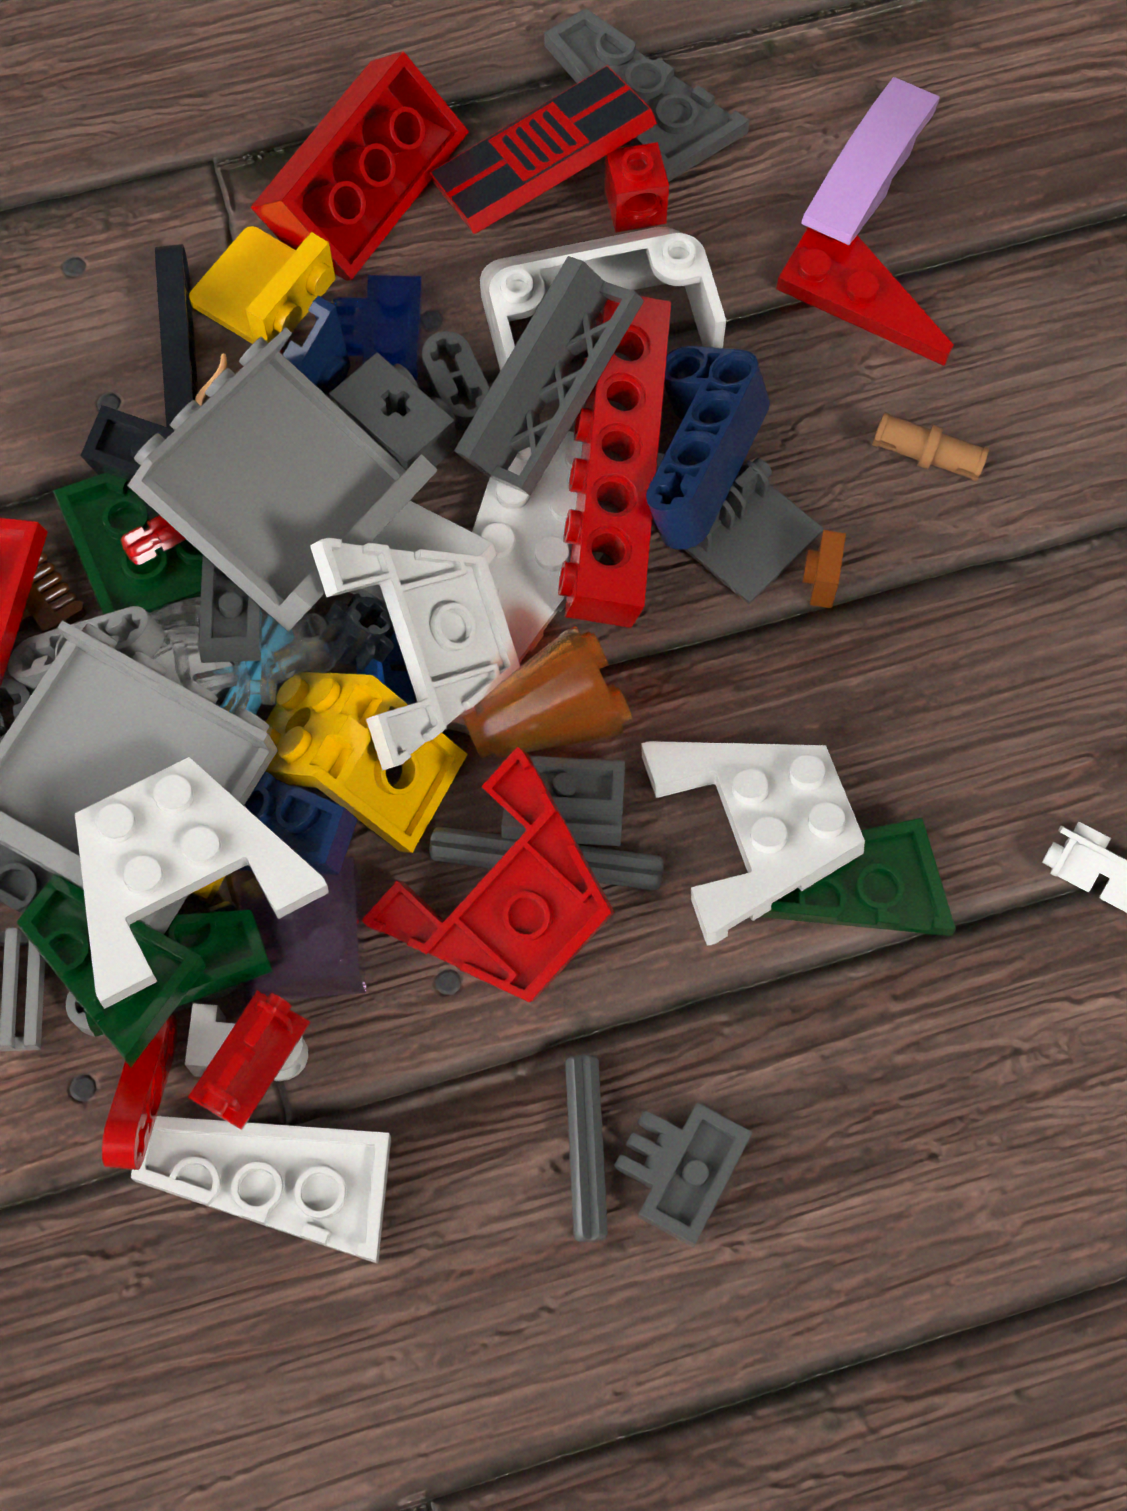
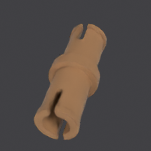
[872,412,989,482]

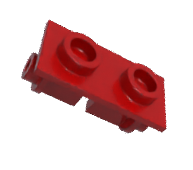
[188,990,311,1130]

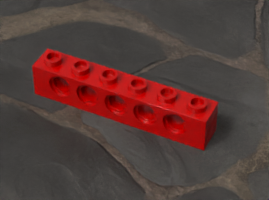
[558,296,671,628]

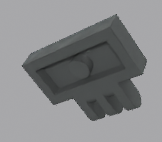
[614,1103,753,1248]

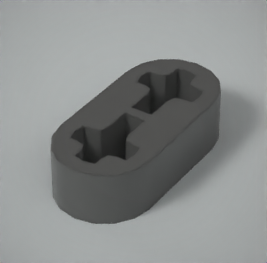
[422,331,490,431]

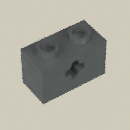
[329,353,457,470]

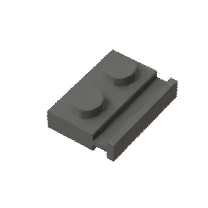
[501,755,625,846]

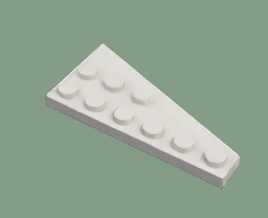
[446,431,665,734]

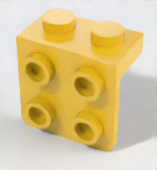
[189,226,336,344]

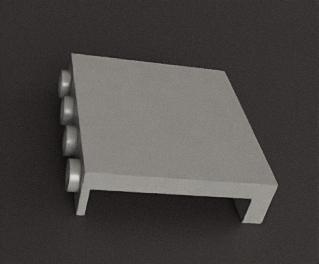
[127,327,438,632]
[0,621,278,935]

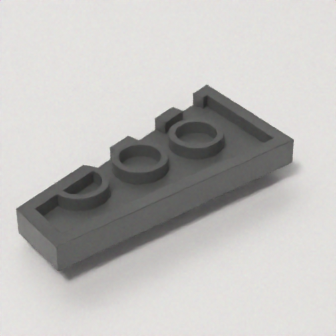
[544,8,750,182]

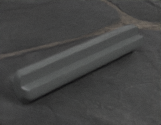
[566,1054,608,1242]

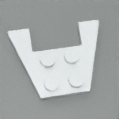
[310,538,521,771]
[641,741,865,946]
[75,757,329,1009]

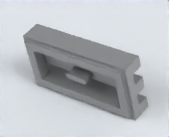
[0,927,45,1051]

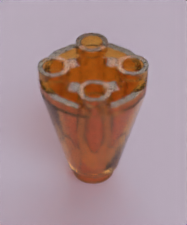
[462,626,633,759]

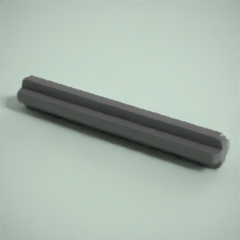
[429,826,664,890]

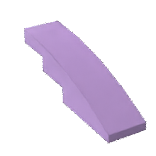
[801,77,940,245]

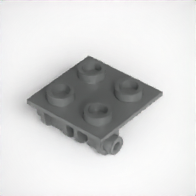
[684,458,824,604]

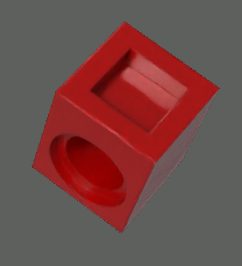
[605,142,669,233]

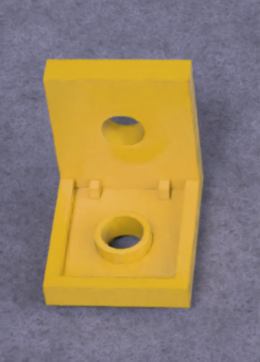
[265,672,468,853]

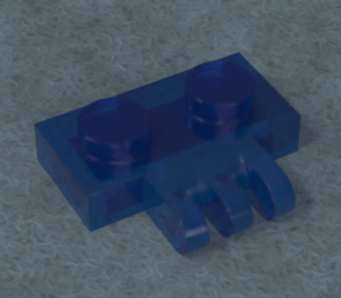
[330,275,423,380]

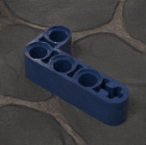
[646,346,770,550]

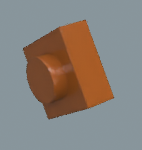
[802,530,846,608]

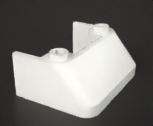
[480,227,726,371]

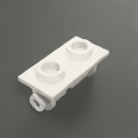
[1042,822,1127,913]

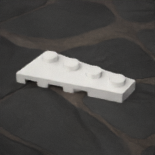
[131,1116,391,1264]

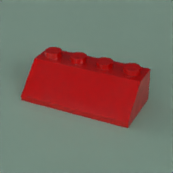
[250,51,469,281]

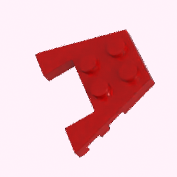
[361,746,615,1003]

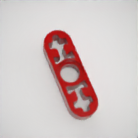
[102,1014,177,1170]

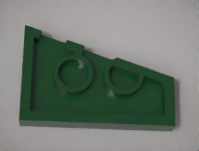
[762,818,956,936]
[16,874,207,1068]
[84,910,273,1037]

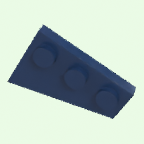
[238,772,358,875]

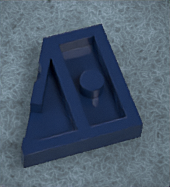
[283,295,351,395]

